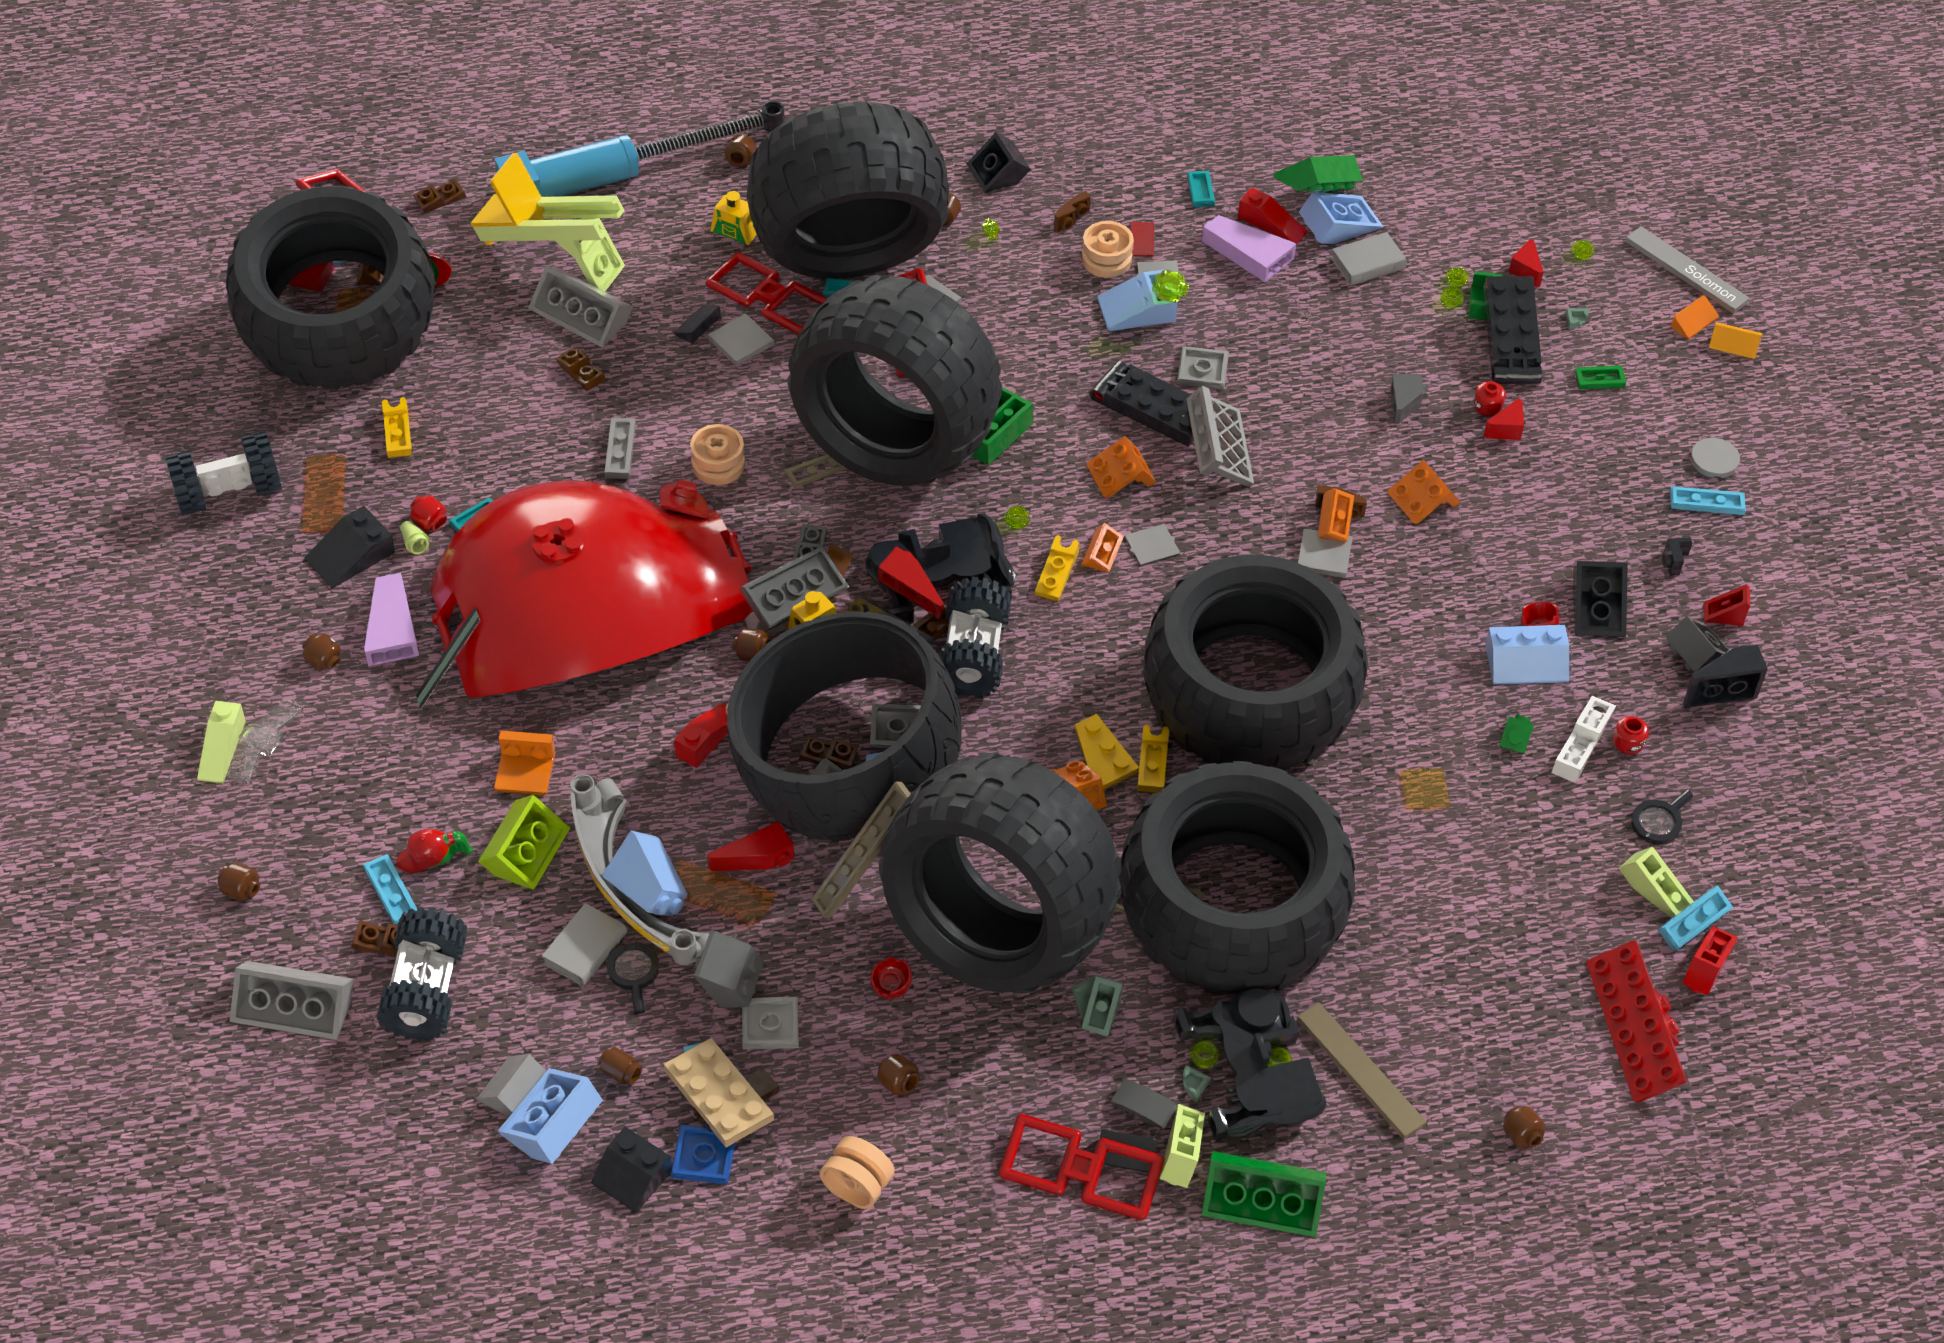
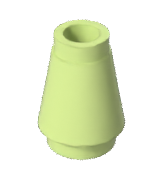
[400,521,429,555]

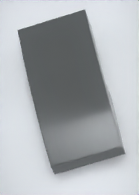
[793,524,827,560]
[1111,1078,1178,1129]

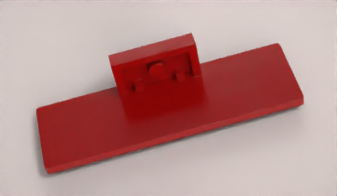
[1586,940,1687,1103]

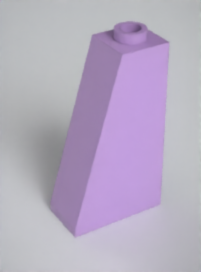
[1202,215,1296,282]
[364,573,419,666]

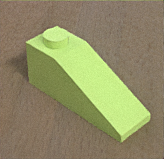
[197,701,246,784]
[1618,846,1694,918]
[1160,1104,1205,1188]

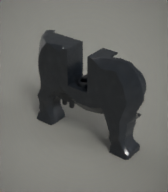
[866,514,1016,624]
[1173,988,1326,1142]

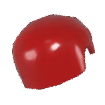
[1521,601,1559,626]
[870,957,912,999]

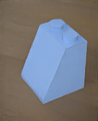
[602,831,688,917]

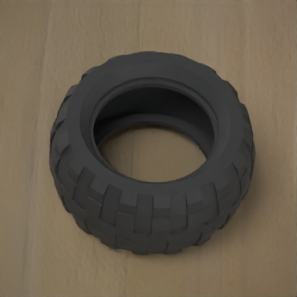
[747,102,949,278]
[226,186,435,389]
[787,275,1002,486]
[1143,554,1368,771]
[879,753,1121,994]
[1119,761,1355,995]

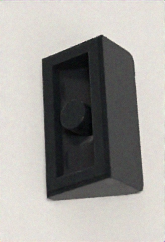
[673,305,721,344]
[1100,1129,1157,1173]

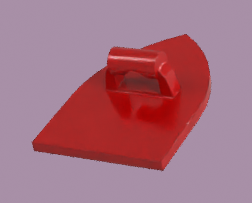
[659,479,710,519]

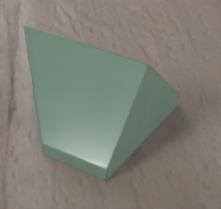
[1071,975,1123,1037]

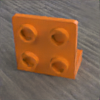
[1086,436,1156,498]
[1387,459,1461,524]
[494,731,556,796]
[1049,761,1107,810]

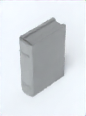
[1331,232,1406,286]
[542,903,627,987]

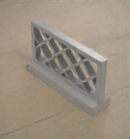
[1186,386,1254,486]

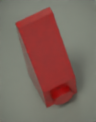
[1238,187,1308,245]
[878,546,944,619]
[674,703,728,768]
[707,821,794,871]
[1682,926,1738,995]

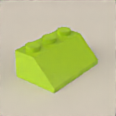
[478,795,570,890]

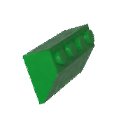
[1273,155,1363,194]
[1202,1151,1327,1237]

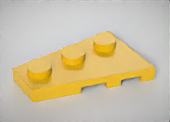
[1075,714,1139,789]

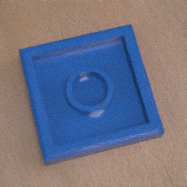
[671,1124,736,1185]

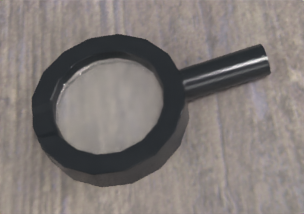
[1631,790,1693,845]
[607,942,659,1015]

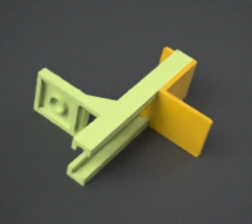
[471,153,625,292]

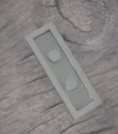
[605,418,636,479]

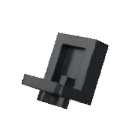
[1662,537,1693,576]

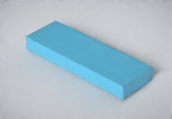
[1670,486,1746,515]
[363,854,417,925]
[1658,885,1733,951]

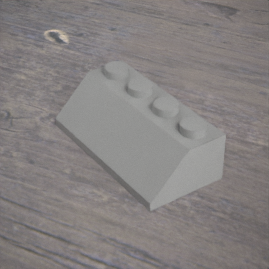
[528,266,633,347]
[230,961,354,1040]

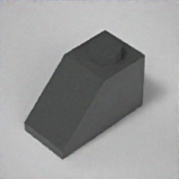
[1390,374,1427,424]

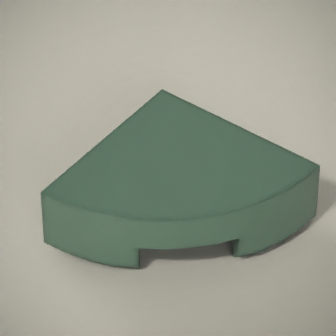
[1565,308,1589,330]
[1182,1065,1211,1102]

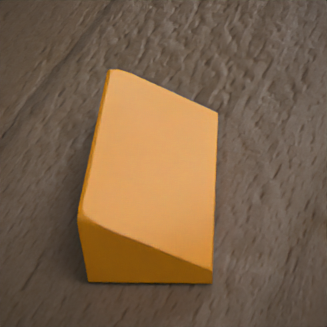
[1709,322,1762,359]

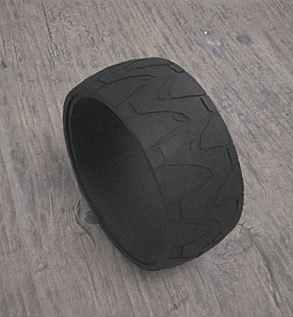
[727,611,962,840]

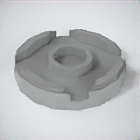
[1691,438,1740,478]

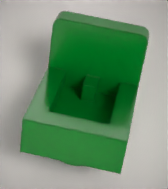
[1499,714,1534,754]

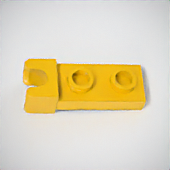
[382,397,412,458]
[1035,536,1079,602]
[1137,725,1169,793]

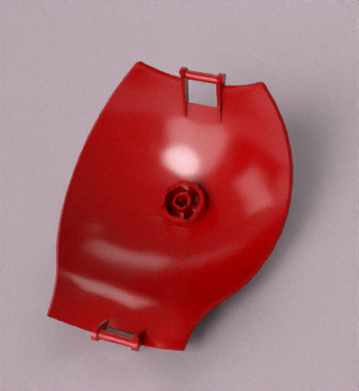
[429,480,753,698]

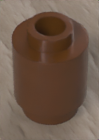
[599,1047,643,1086]

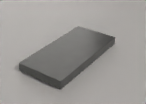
[739,546,849,632]

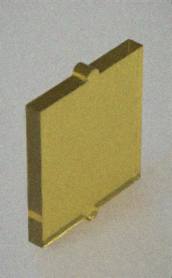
[1400,767,1450,810]

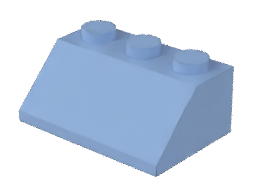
[1485,625,1569,685]
[498,1068,603,1164]

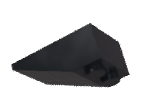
[304,506,395,589]
[1573,561,1628,637]
[1682,644,1768,708]

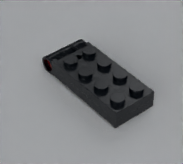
[1483,276,1542,384]
[1089,361,1214,447]

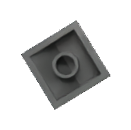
[1665,616,1729,674]
[694,931,764,1008]

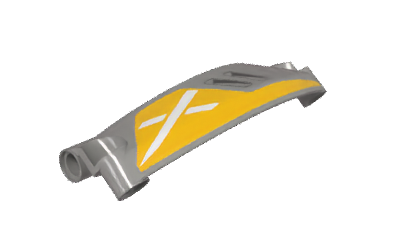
[570,774,709,969]

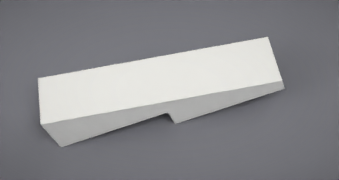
[1552,696,1616,783]

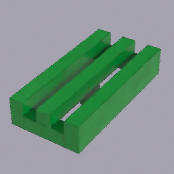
[1574,365,1627,389]

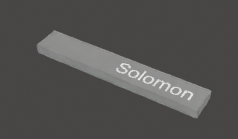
[1625,226,1749,314]

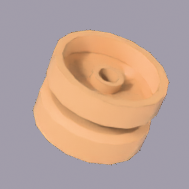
[1082,221,1134,278]
[690,424,745,485]
[820,1136,894,1209]

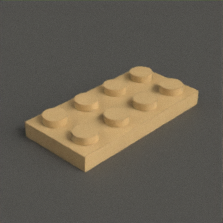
[664,1038,774,1147]

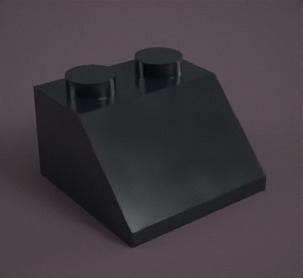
[966,132,1031,193]
[591,1127,672,1213]

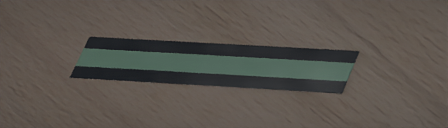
[416,606,480,710]

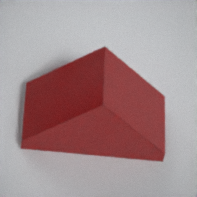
[1129,222,1154,256]
[1509,239,1544,287]
[289,261,334,292]
[1483,398,1524,440]
[1704,584,1750,626]

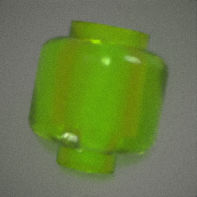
[1152,269,1189,303]

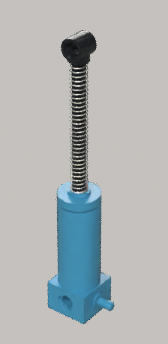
[494,101,785,197]

